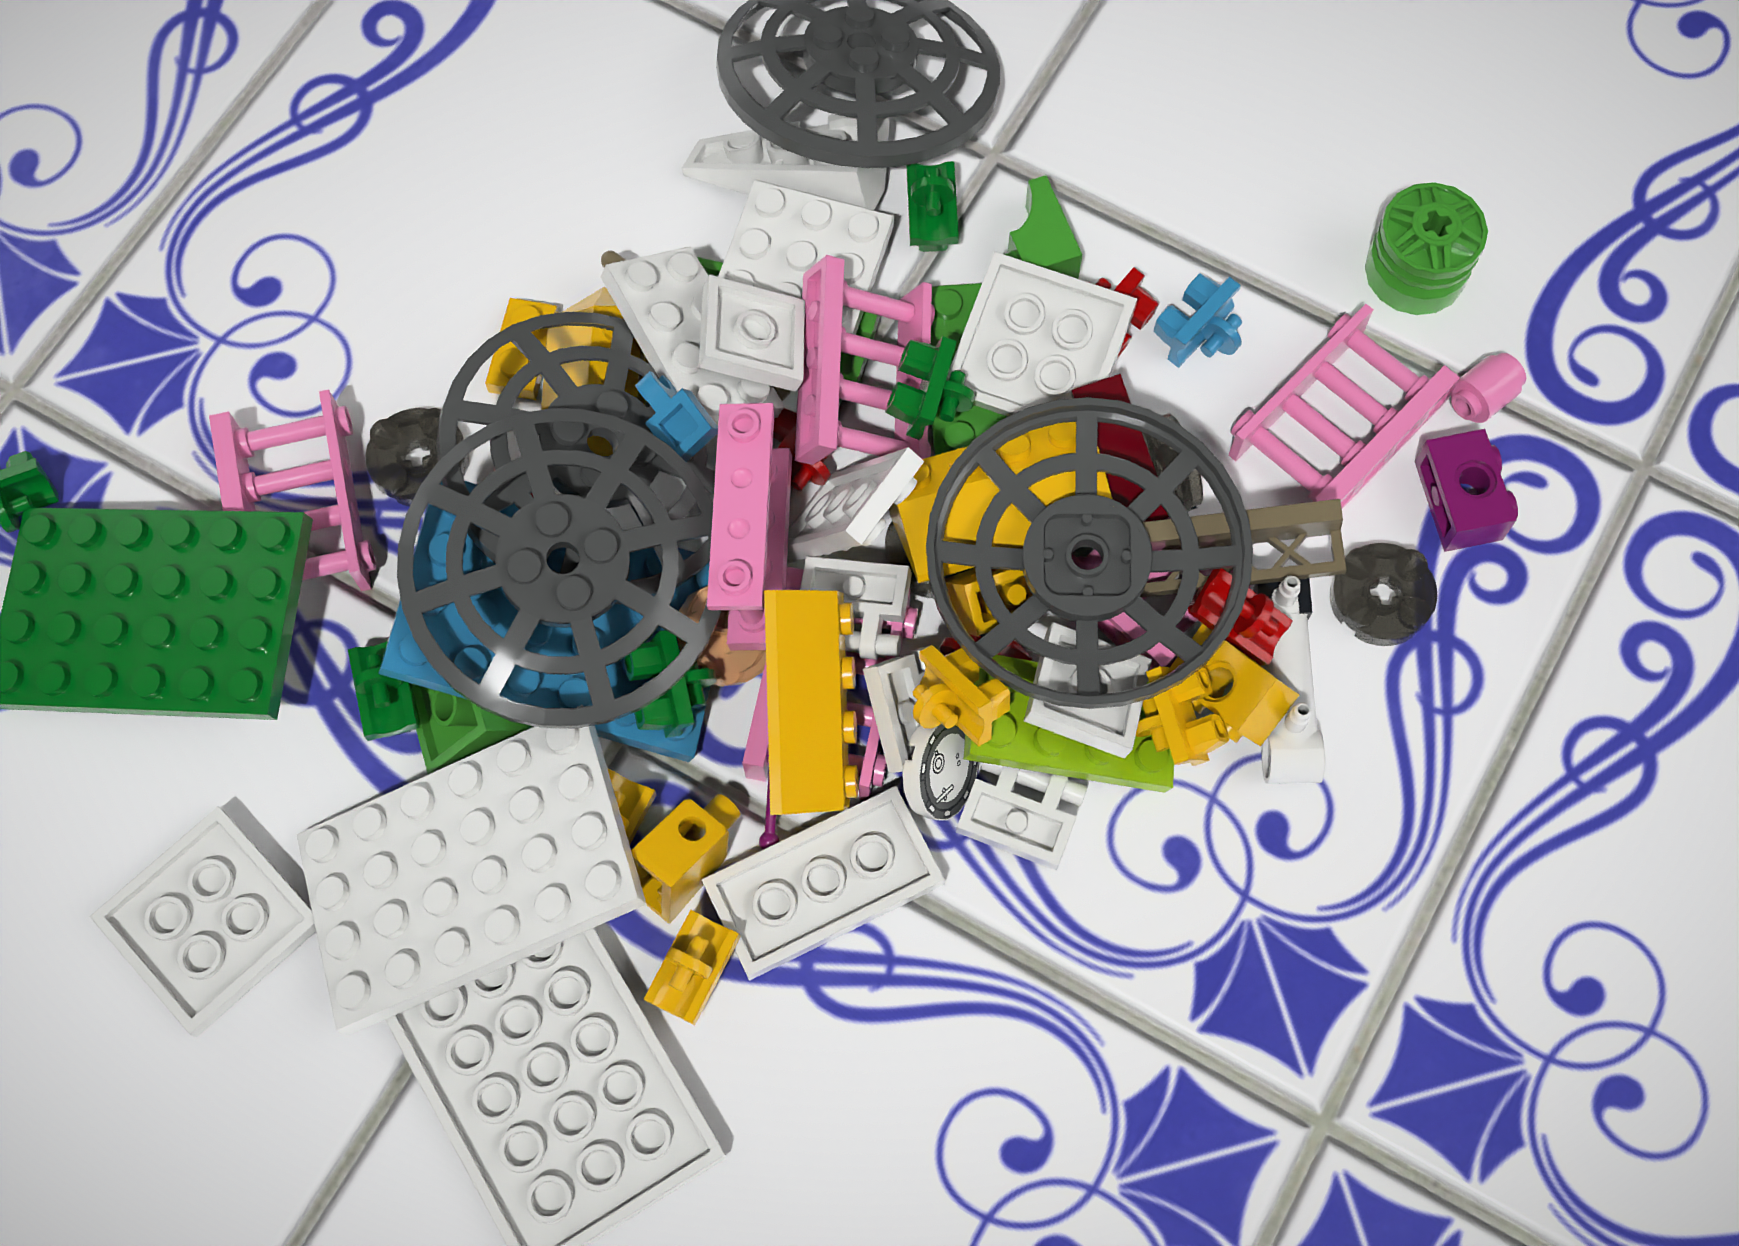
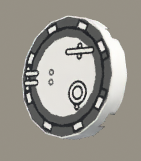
[902,724,979,821]

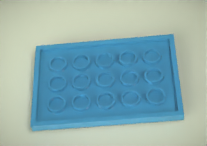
[378,480,711,762]

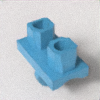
[1153,273,1242,368]

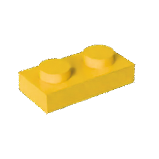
[485,298,559,400]

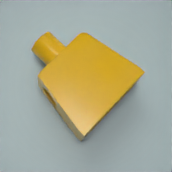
[631,794,741,924]

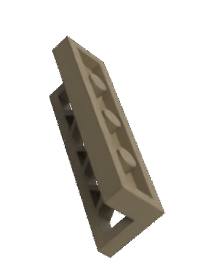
[1140,499,1347,598]

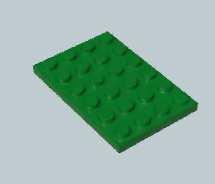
[0,508,313,720]

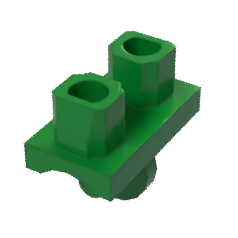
[906,161,959,252]
[885,336,975,440]
[0,451,59,533]
[623,630,717,738]
[348,640,420,741]

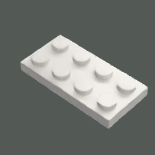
[600,246,785,435]
[787,447,924,563]
[702,786,945,981]

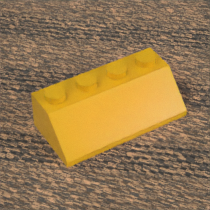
[889,422,1113,583]
[764,590,859,815]

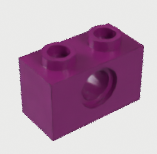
[1414,429,1518,552]

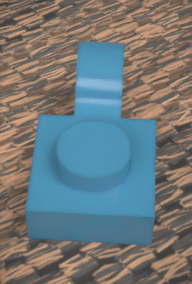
[635,371,718,462]

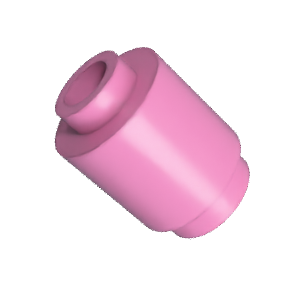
[1451,353,1526,423]

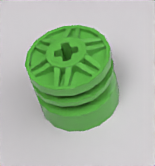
[1365,182,1488,315]

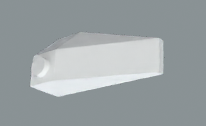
[681,114,890,210]

